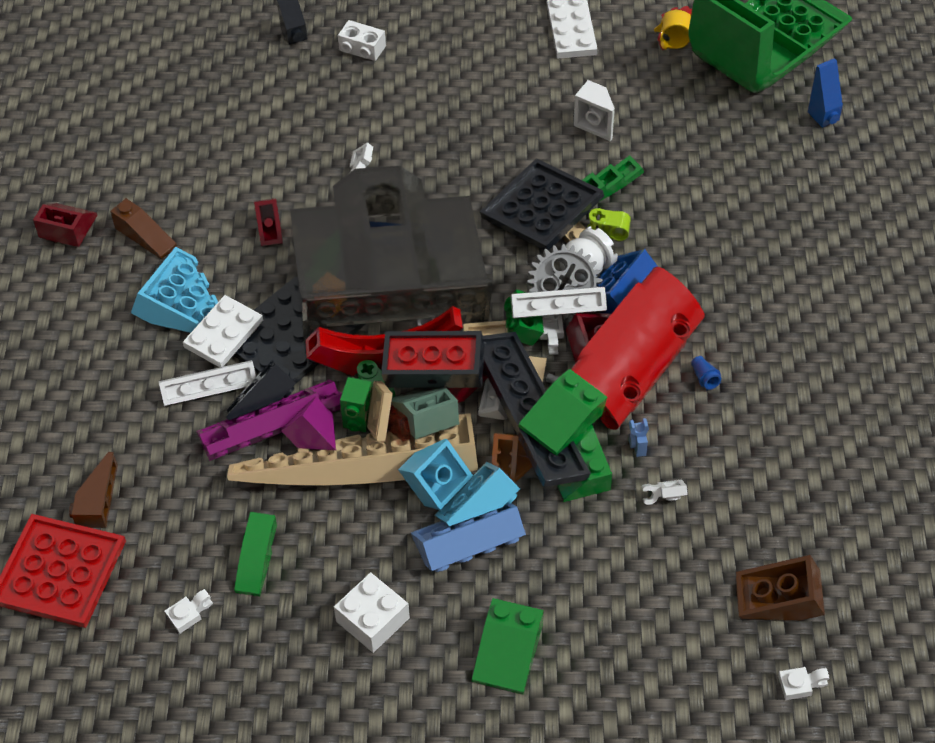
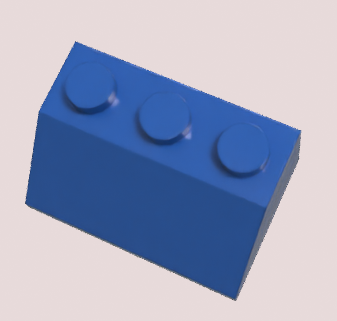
[596,249,658,314]

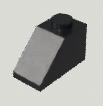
[277,0,308,45]

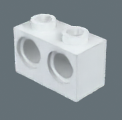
[338,20,386,61]

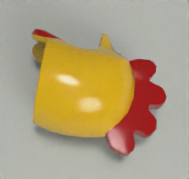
[654,6,692,50]

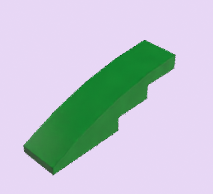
[582,155,644,202]

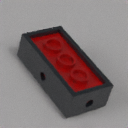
[381,331,485,388]

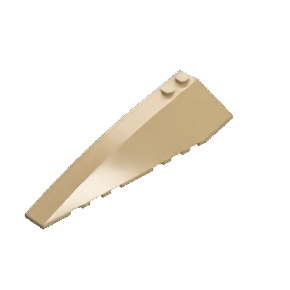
[227,413,478,485]

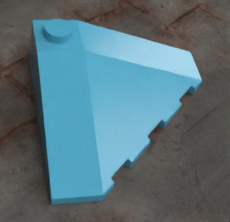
[131,247,218,333]

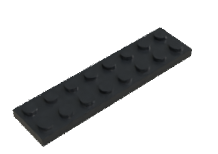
[483,332,591,487]

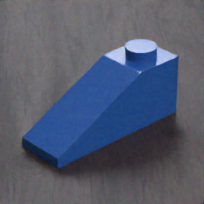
[808,58,843,127]

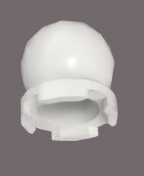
[560,226,618,282]

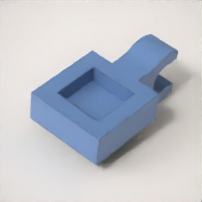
[629,418,649,457]

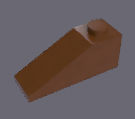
[110,198,177,260]
[69,452,118,528]

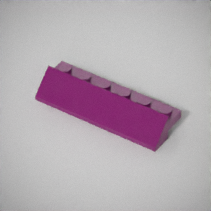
[196,380,342,461]

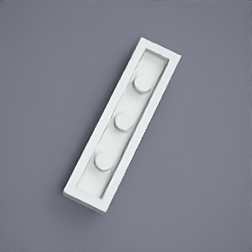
[511,287,607,318]
[159,360,256,406]

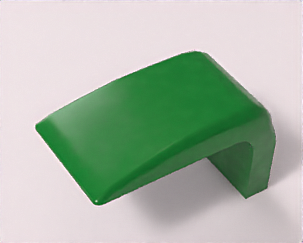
[688,0,852,93]

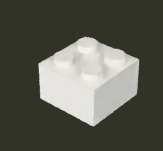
[334,572,410,653]

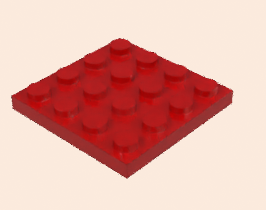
[0,514,126,628]

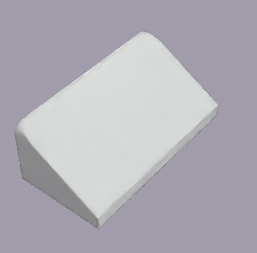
[478,378,508,420]

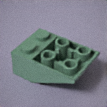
[390,388,459,439]

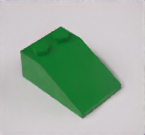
[518,369,608,455]
[472,598,544,695]

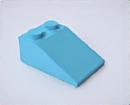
[435,462,520,526]

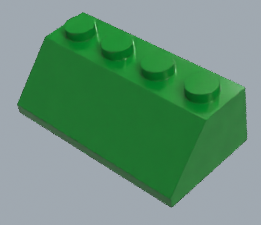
[557,424,612,502]

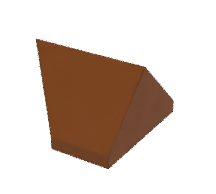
[492,433,533,483]

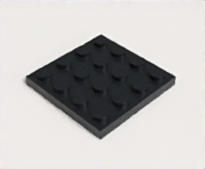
[480,158,604,251]

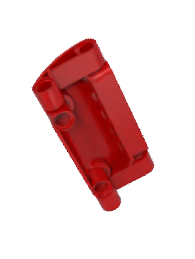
[571,267,705,430]

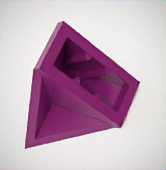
[280,396,336,450]

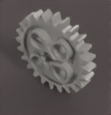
[526,244,603,320]

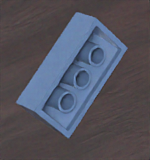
[411,503,526,572]

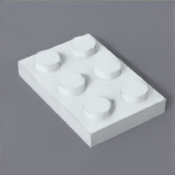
[183,295,263,367]

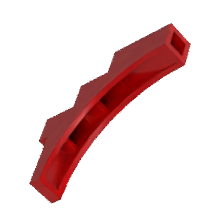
[306,306,463,376]

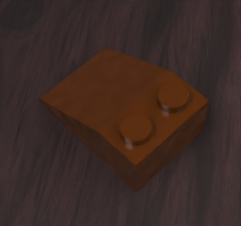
[736,555,825,621]

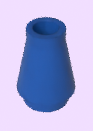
[691,356,721,390]

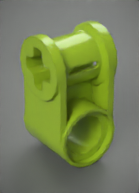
[587,208,631,241]

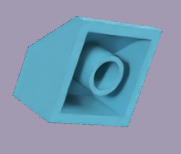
[398,439,473,510]

